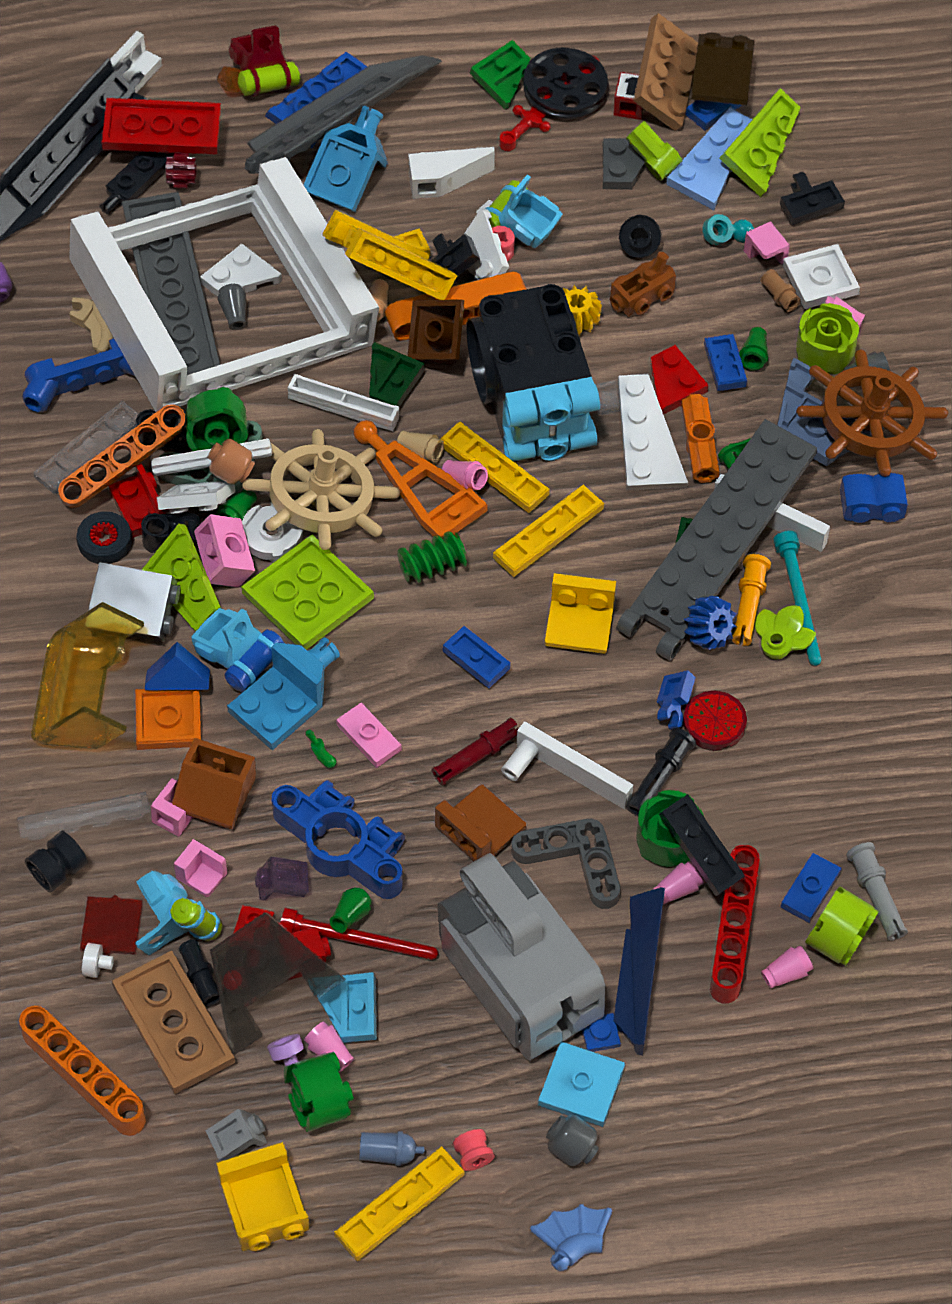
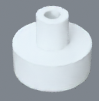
[82,943,114,978]

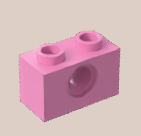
[194,514,255,587]

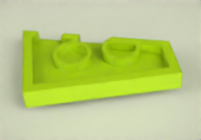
[142,523,221,631]

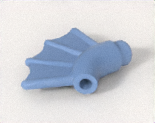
[530,1204,612,1271]

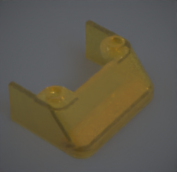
[31,602,144,749]

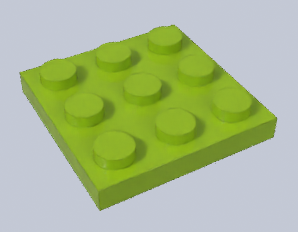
[241,534,374,650]

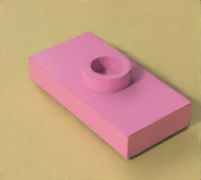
[336,702,402,768]

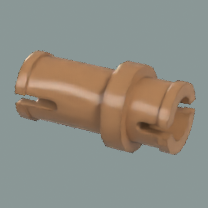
[760,269,801,312]

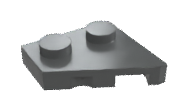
[603,138,646,190]

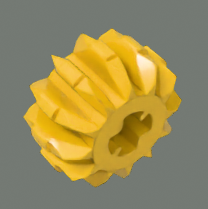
[563,285,602,335]

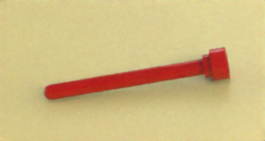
[279,908,438,960]

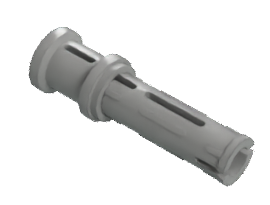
[846,842,908,941]

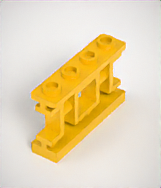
[322,210,457,300]

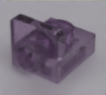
[255,856,309,900]

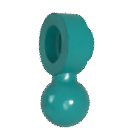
[702,214,754,245]

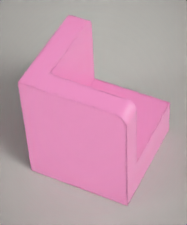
[744,221,790,265]
[151,778,194,837]
[174,839,227,897]

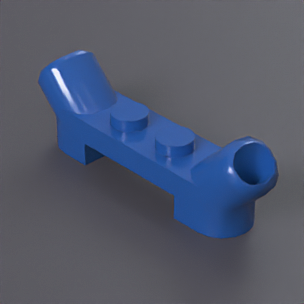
[22,339,135,412]

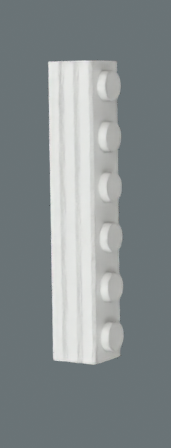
[288,374,399,432]

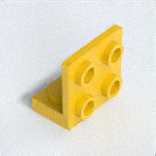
[545,573,616,654]

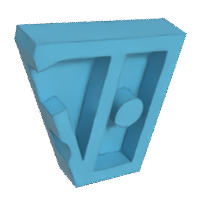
[310,972,377,1043]

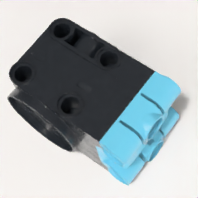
[466,284,600,462]

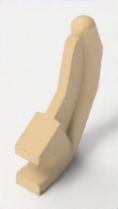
[70,298,113,353]

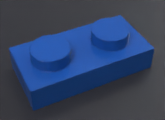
[686,100,742,131]
[443,626,511,688]

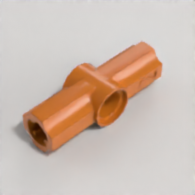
[681,394,719,483]

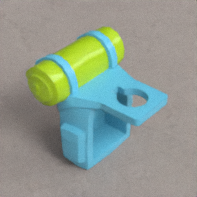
[486,174,563,248]
[135,871,222,955]

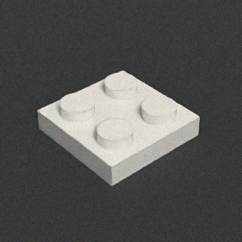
[783,244,860,309]
[157,481,236,513]

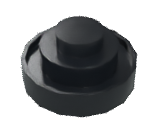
[619,214,662,258]

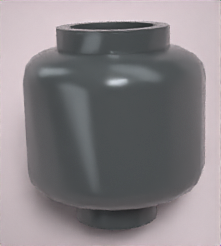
[546,1114,599,1166]

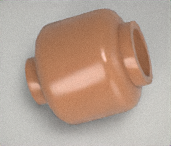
[207,439,255,485]

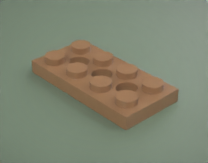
[633,13,698,131]
[112,951,235,1094]

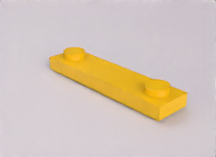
[440,422,550,513]
[493,484,604,577]
[334,1146,464,1261]

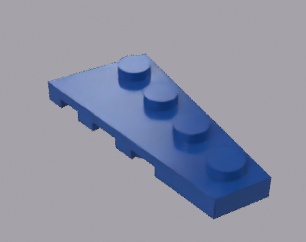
[265,52,368,148]

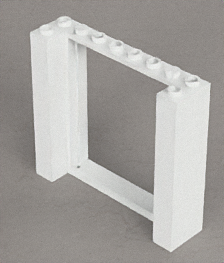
[69,157,379,412]

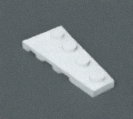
[618,374,688,491]

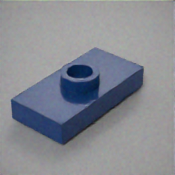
[704,334,747,391]
[780,853,842,923]

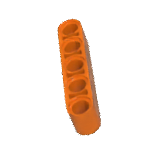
[385,272,526,341]
[58,404,186,508]
[19,1005,146,1136]

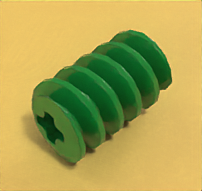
[397,531,467,583]

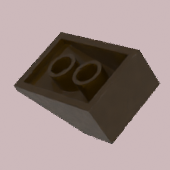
[691,32,755,105]

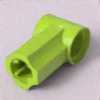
[625,121,683,181]

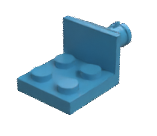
[303,106,388,212]
[227,637,340,751]

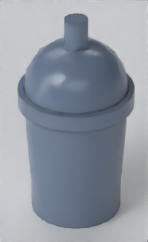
[359,1131,425,1166]

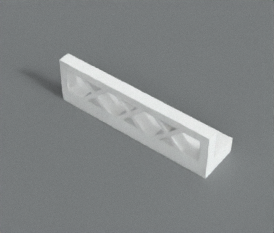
[110,31,162,93]

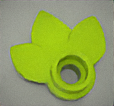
[755,605,816,660]

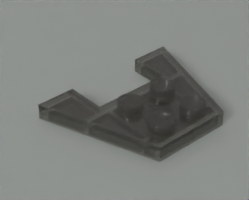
[210,912,346,1055]

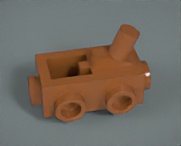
[610,252,676,317]

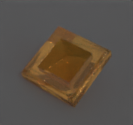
[217,66,252,96]

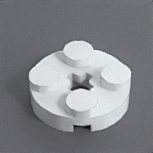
[242,502,303,563]

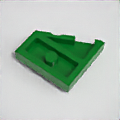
[470,40,531,110]

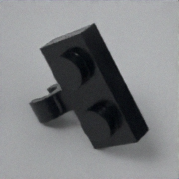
[780,172,845,225]
[431,233,480,278]

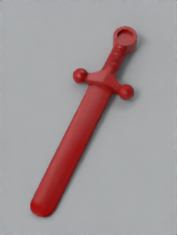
[499,56,600,151]

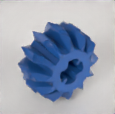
[684,596,737,650]

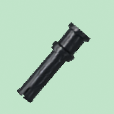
[626,728,696,817]

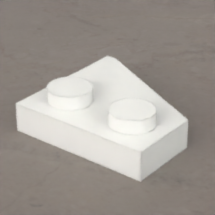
[464,209,509,280]
[200,244,282,297]

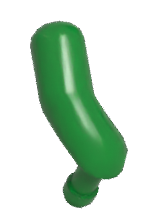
[306,729,337,769]

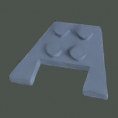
[777,358,884,466]

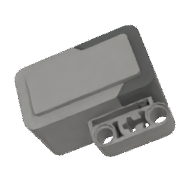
[437,853,605,1061]

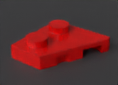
[650,345,709,415]

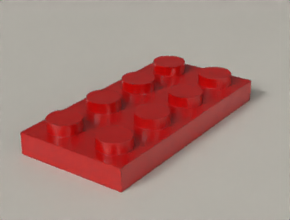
[102,98,221,155]

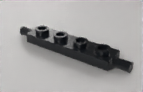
[100,151,175,214]

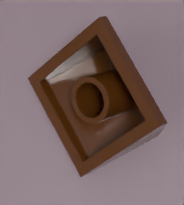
[408,299,464,365]

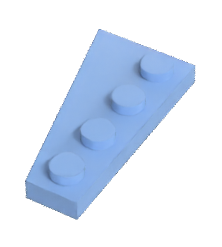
[666,108,752,210]

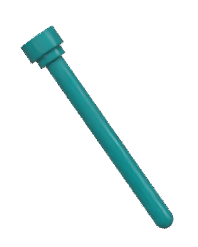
[773,531,821,666]

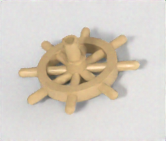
[242,429,400,550]

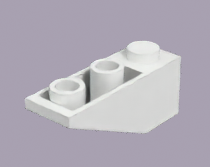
[409,147,495,199]

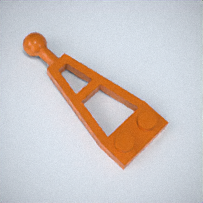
[354,420,488,539]

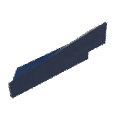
[613,887,665,1055]

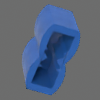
[840,473,908,523]

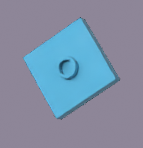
[538,1042,625,1127]

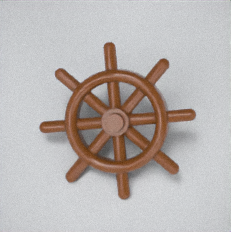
[796,349,948,477]

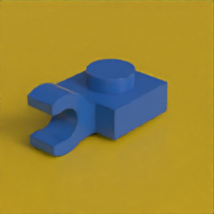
[657,670,696,730]
[582,1013,621,1052]

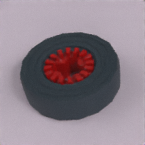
[76,511,132,564]

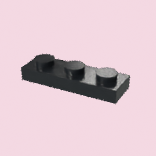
[659,794,745,896]

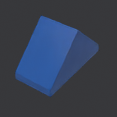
[145,642,211,690]

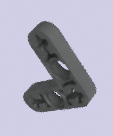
[511,819,620,909]

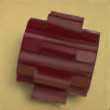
[166,153,197,188]

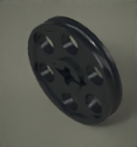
[523,47,608,119]

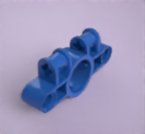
[272,780,405,899]

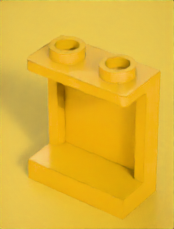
[216,1142,309,1251]

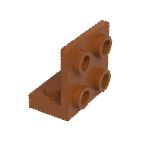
[435,785,526,861]

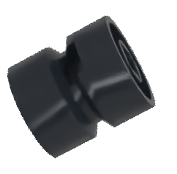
[25,831,88,893]

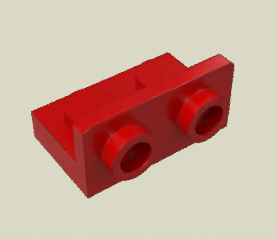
[108,463,169,538]

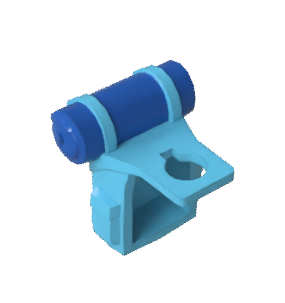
[191,608,284,692]

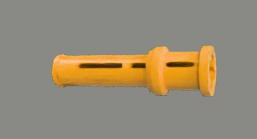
[731,554,771,646]

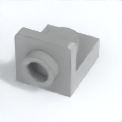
[205,1109,267,1161]

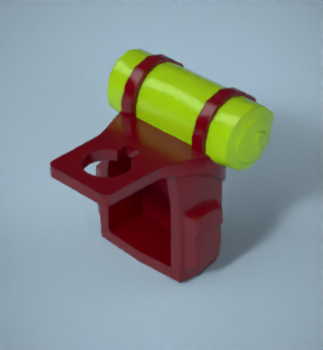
[229,25,300,96]

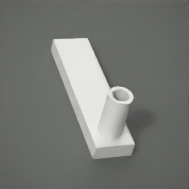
[715,474,830,552]
[501,721,633,810]

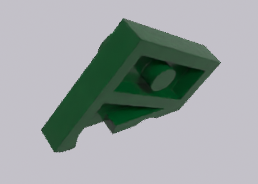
[369,342,424,407]

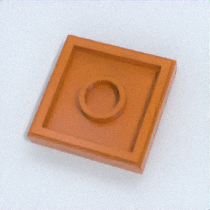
[135,689,201,750]

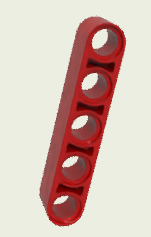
[710,845,760,1004]

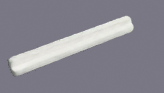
[151,439,272,476]

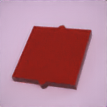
[80,895,142,956]

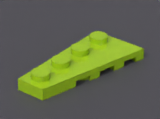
[719,88,801,197]

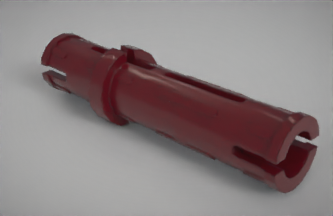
[431,717,520,786]

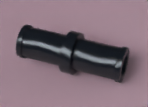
[178,939,223,1007]

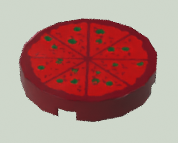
[683,690,747,751]

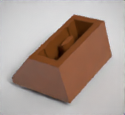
[172,738,256,829]

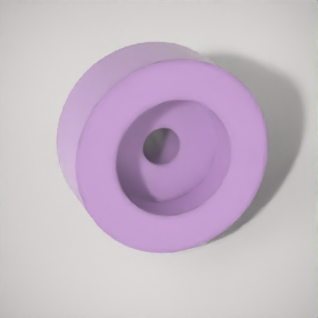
[267,1034,304,1066]

